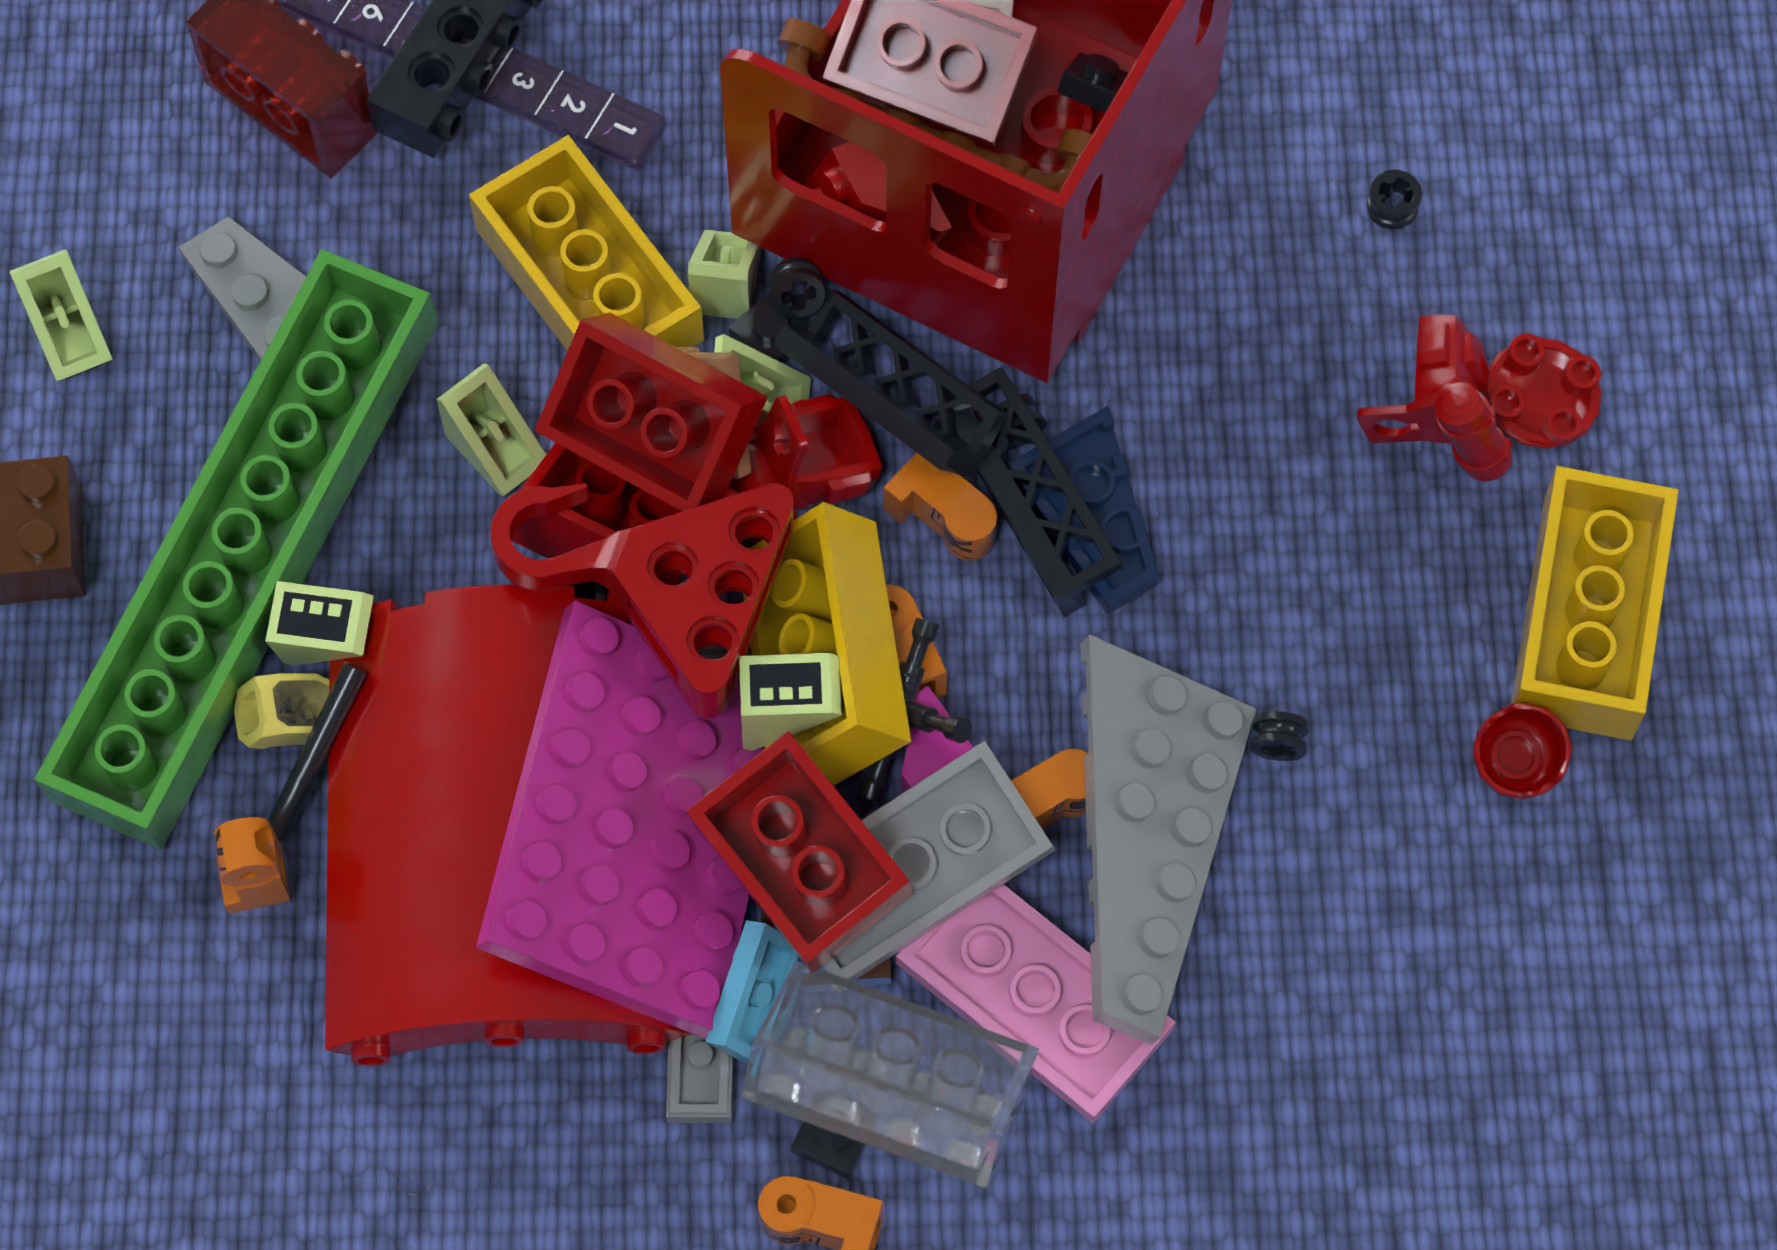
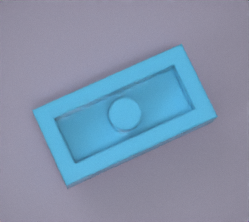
[705,920,799,1066]

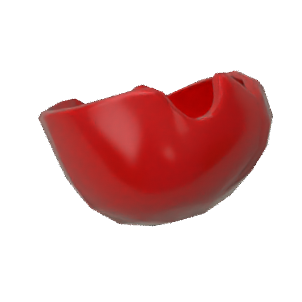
[1472,703,1573,800]

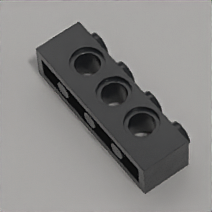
[366,0,543,158]

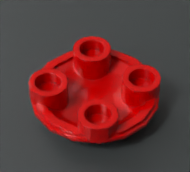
[1482,333,1602,449]

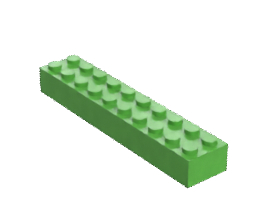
[34,249,439,850]

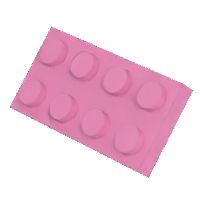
[896,884,1176,1124]

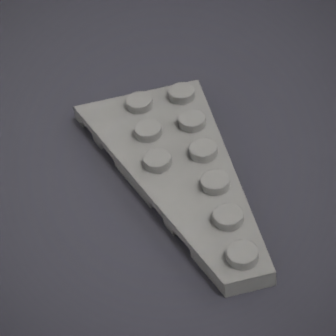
[1080,634,1256,1045]

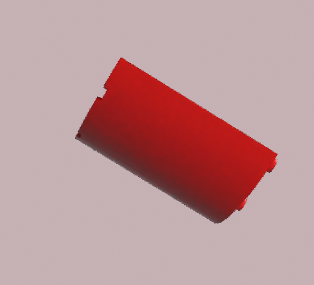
[325,584,692,1066]

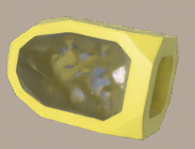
[234,673,329,749]

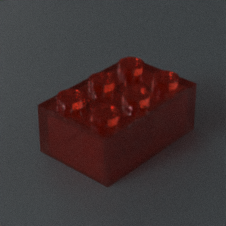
[186,0,378,179]

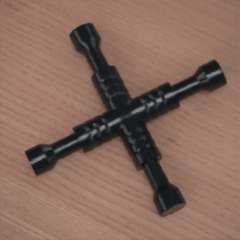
[857,617,972,803]

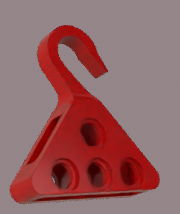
[490,483,794,718]

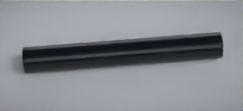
[268,662,367,841]

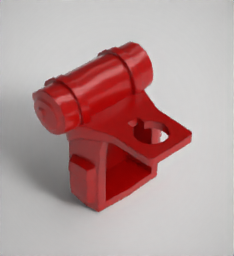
[1357,315,1512,482]
[729,394,882,544]

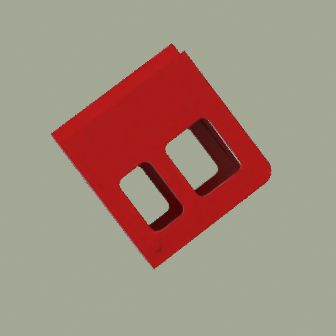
[720,0,1231,384]

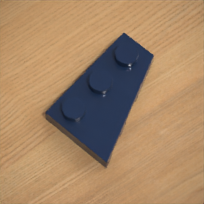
[1007,406,1159,614]

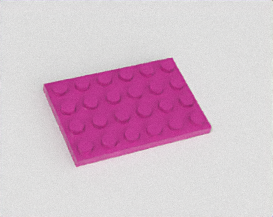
[476,600,765,1039]

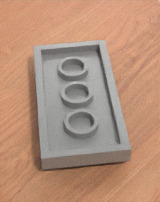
[823,740,1056,989]

